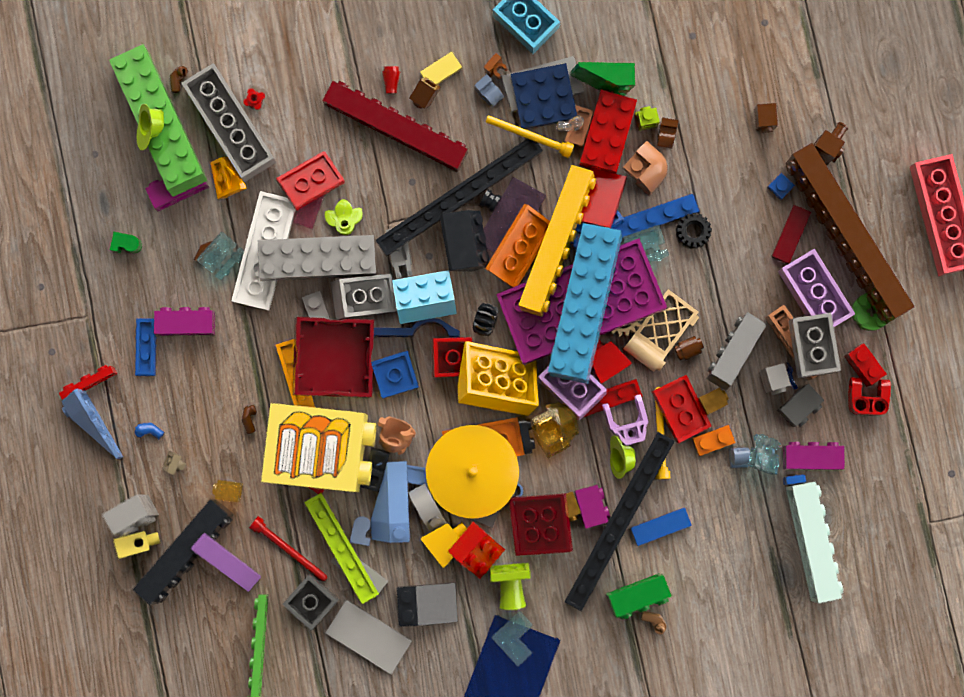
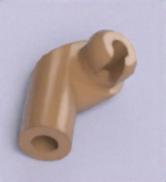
[641,611,666,635]

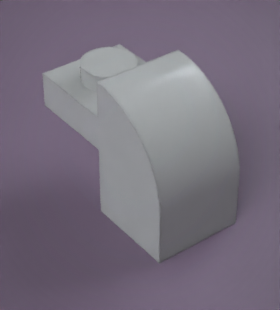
[408,484,446,532]

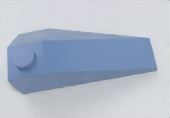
[62,389,123,459]
[371,461,410,543]

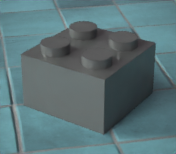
[283,574,339,631]

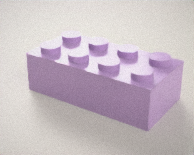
[778,249,855,327]

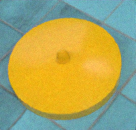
[426,425,519,518]

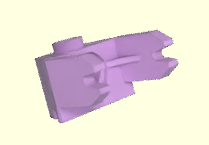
[602,395,648,446]

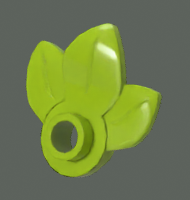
[325,199,363,235]

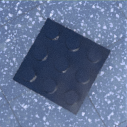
[511,63,578,129]

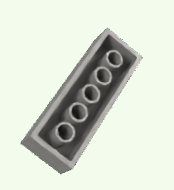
[182,63,277,183]
[258,235,376,281]

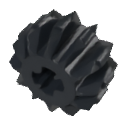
[472,303,499,337]

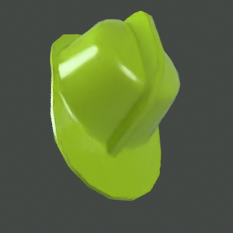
[136,104,164,150]
[610,435,636,479]

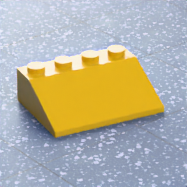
[458,341,539,416]

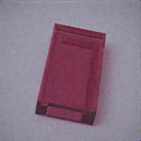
[294,194,326,230]

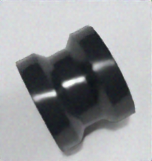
[479,189,502,213]

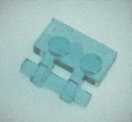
[623,225,669,263]
[197,231,244,281]
[749,434,781,475]

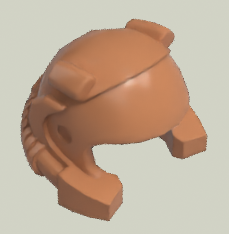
[378,416,416,455]

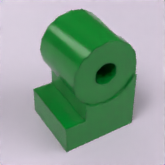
[110,232,142,254]

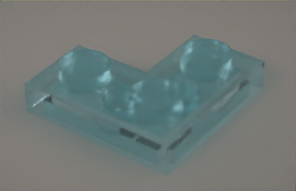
[491,610,533,666]

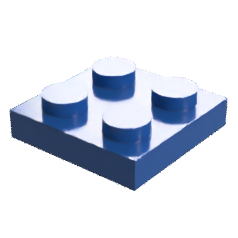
[371,351,419,399]

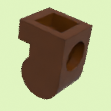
[657,117,679,149]

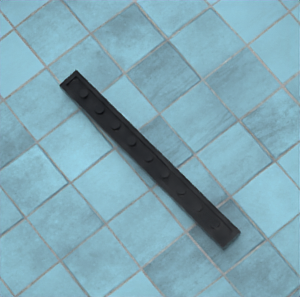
[375,139,543,257]
[564,432,675,611]

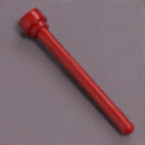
[249,516,327,581]

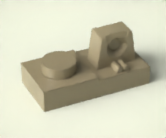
[162,451,186,475]

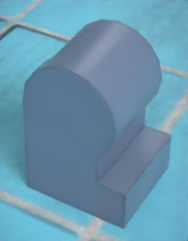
[474,74,504,107]
[729,447,750,468]
[350,516,371,546]

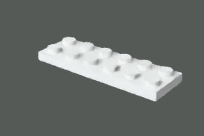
[231,191,295,311]

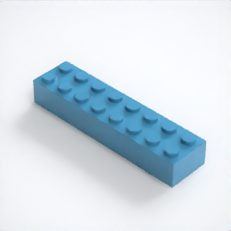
[548,223,622,384]

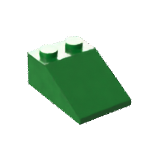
[570,62,636,96]

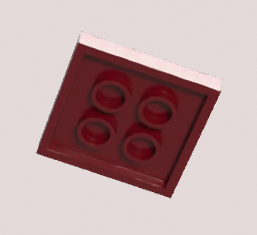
[509,493,573,556]

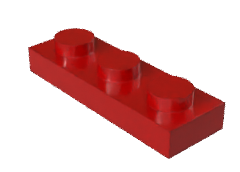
[59,365,118,400]

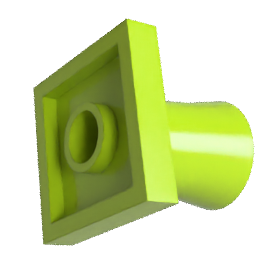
[490,562,531,610]

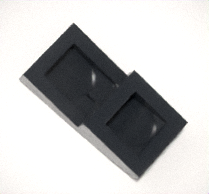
[360,447,390,492]

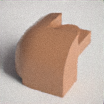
[622,141,668,196]

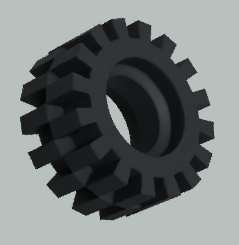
[676,213,712,249]

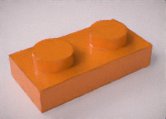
[692,425,736,456]

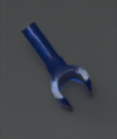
[786,362,798,389]

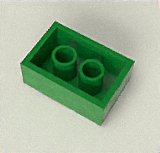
[606,573,672,620]

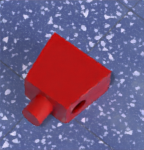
[592,339,632,384]

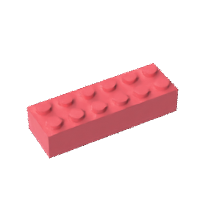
[910,154,964,277]

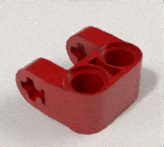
[848,377,891,416]

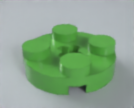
[852,293,886,331]

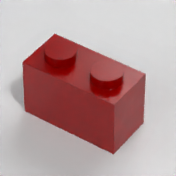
[844,343,887,387]

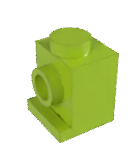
[635,106,660,131]

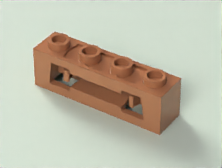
[765,305,818,381]

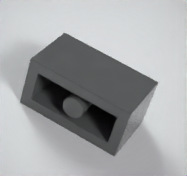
[777,383,824,427]

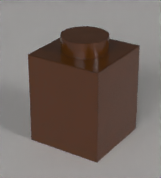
[409,77,441,109]
[754,103,778,133]

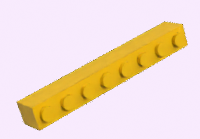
[519,165,596,317]

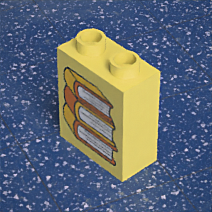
[261,403,376,492]

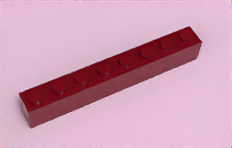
[322,81,468,173]

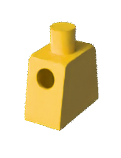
[421,522,467,568]

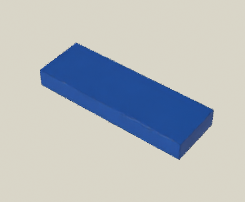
[135,318,156,376]
[631,507,692,546]

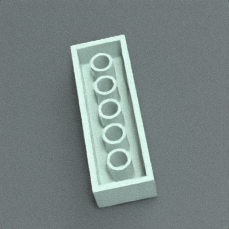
[786,482,843,603]

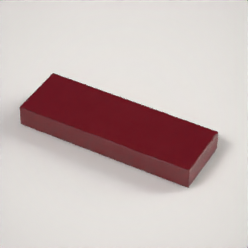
[771,205,811,264]

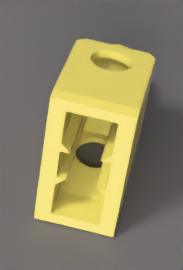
[114,531,160,559]

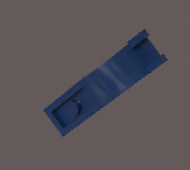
[374,318,460,338]

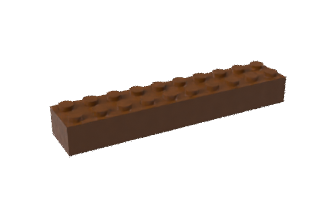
[786,143,915,324]

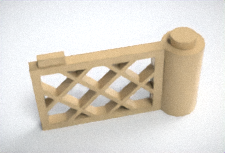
[623,289,699,372]

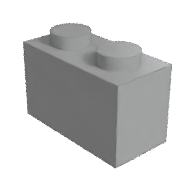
[759,363,791,395]

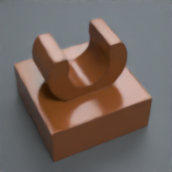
[484,53,507,79]

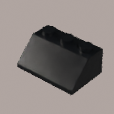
[440,210,489,272]

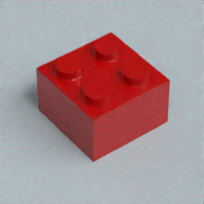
[431,337,472,377]
[448,522,505,579]

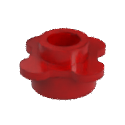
[243,88,265,110]

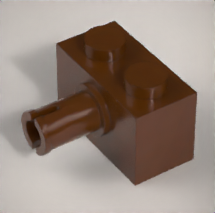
[814,122,849,165]

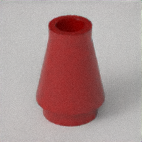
[382,66,401,94]

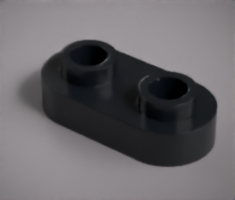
[518,416,535,455]

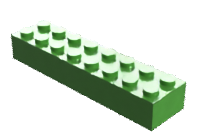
[109,44,208,197]

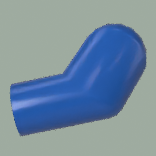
[134,422,165,440]

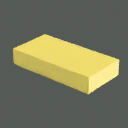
[420,52,462,85]

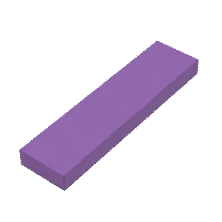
[192,533,261,592]

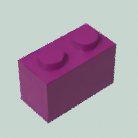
[574,485,610,528]

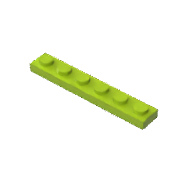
[304,493,379,604]

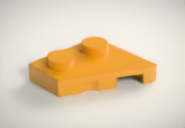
[210,157,247,199]

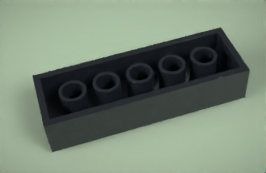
[132,499,233,605]

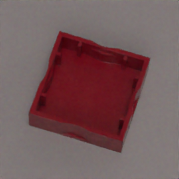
[292,317,374,398]

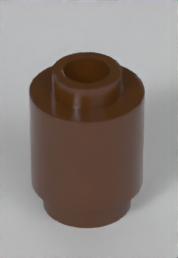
[674,336,704,361]

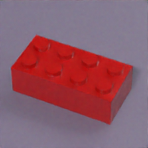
[579,90,637,174]

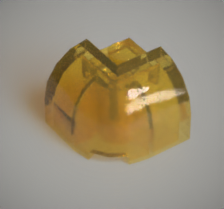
[531,403,579,458]

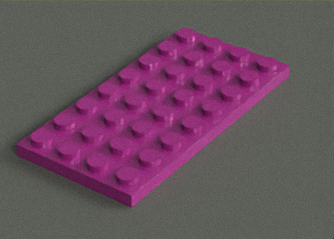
[496,238,668,365]

